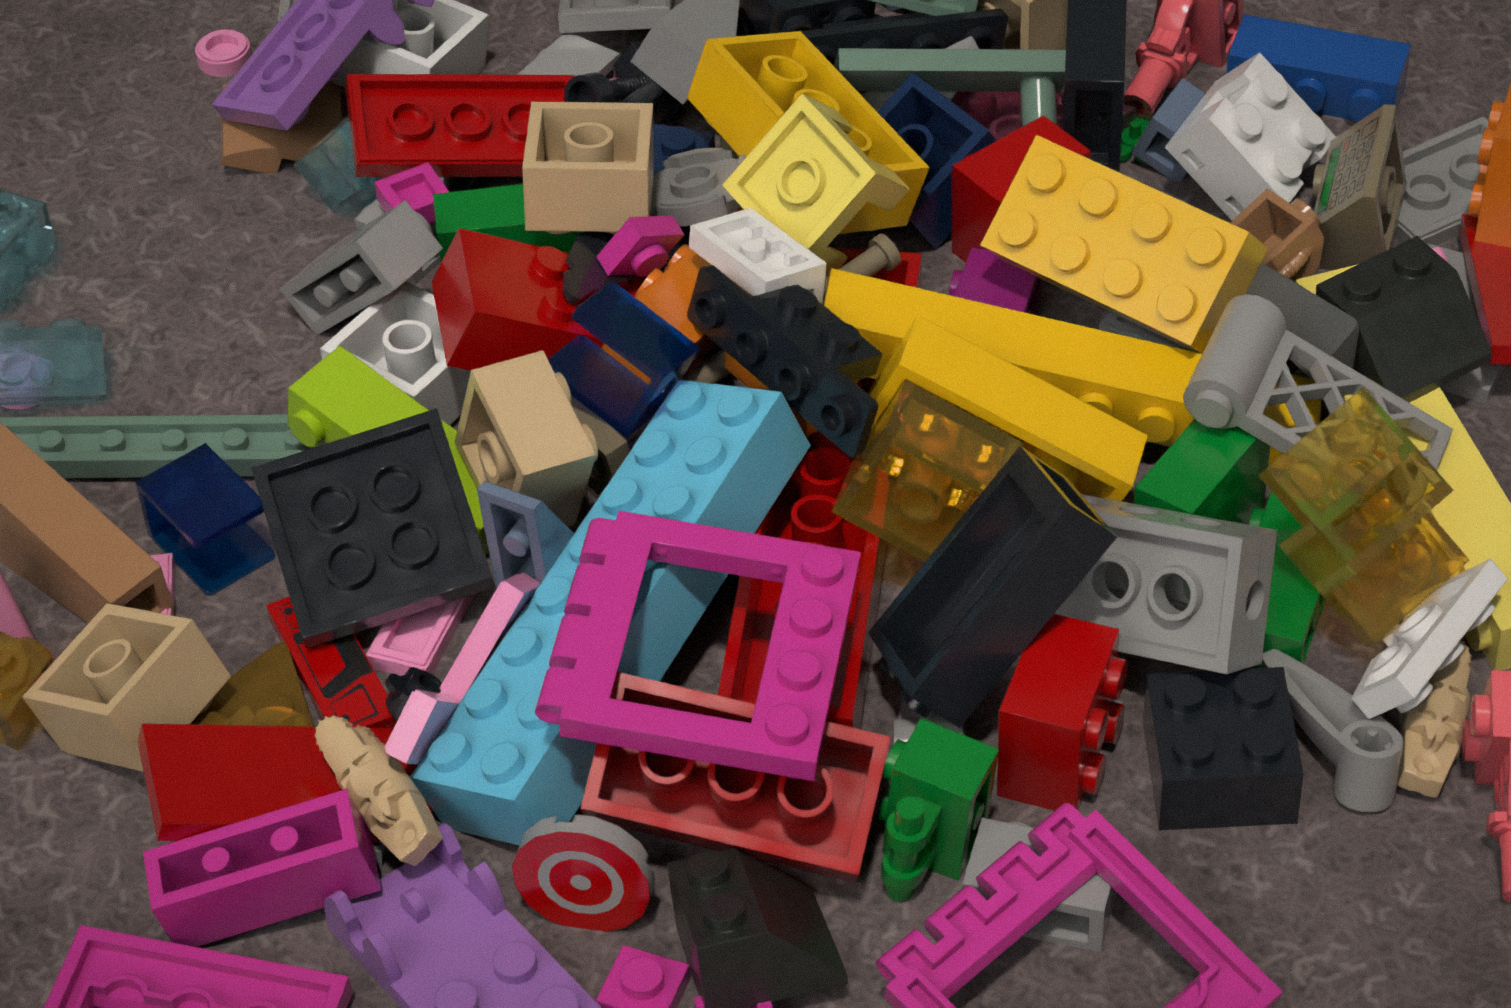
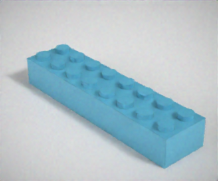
[410,380,811,845]

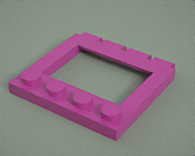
[535,511,861,781]
[875,803,1283,1008]
[44,925,353,1008]

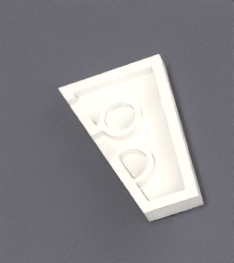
[1351,558,1508,719]

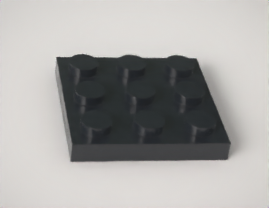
[251,408,496,649]

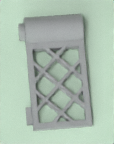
[1183,294,1453,528]

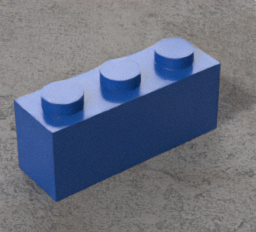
[1227,14,1411,122]

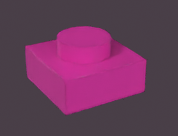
[374,162,449,223]
[596,215,685,277]
[595,945,691,1008]

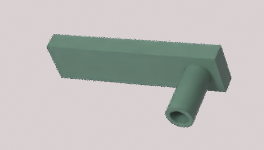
[834,48,1066,127]

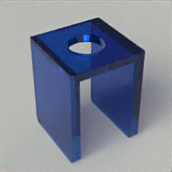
[548,282,700,438]
[135,443,275,596]

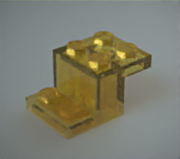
[1258,386,1470,648]

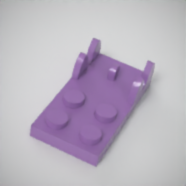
[211,0,435,131]
[324,823,602,1008]

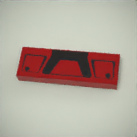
[266,596,397,728]

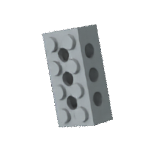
[1054,494,1277,674]

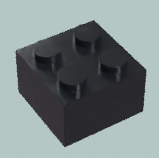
[1143,667,1304,831]

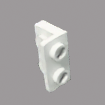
[689,208,827,303]

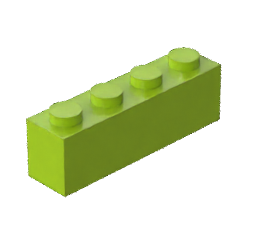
[287,345,489,556]

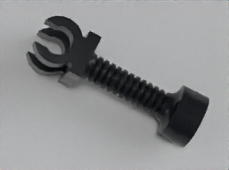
[564,41,691,124]

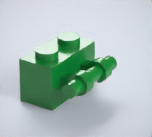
[877,718,999,902]

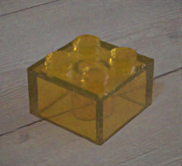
[831,380,1023,562]

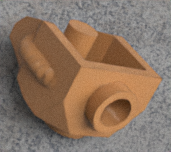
[1230,189,1324,282]

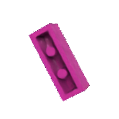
[143,789,381,947]

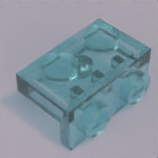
[0,319,107,406]

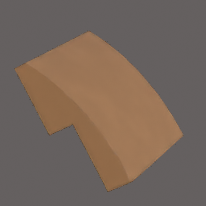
[221,80,343,174]

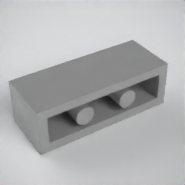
[279,200,443,335]

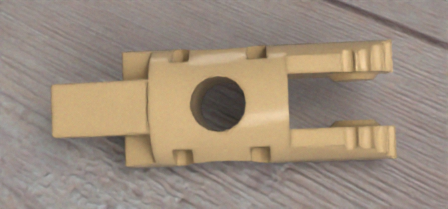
[1397,641,1472,798]
[314,715,443,866]

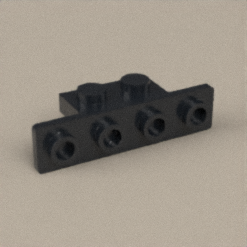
[801,8,1008,66]
[687,265,882,458]

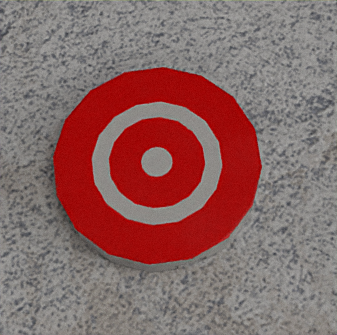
[512,815,656,932]

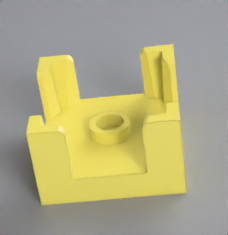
[722,93,910,278]

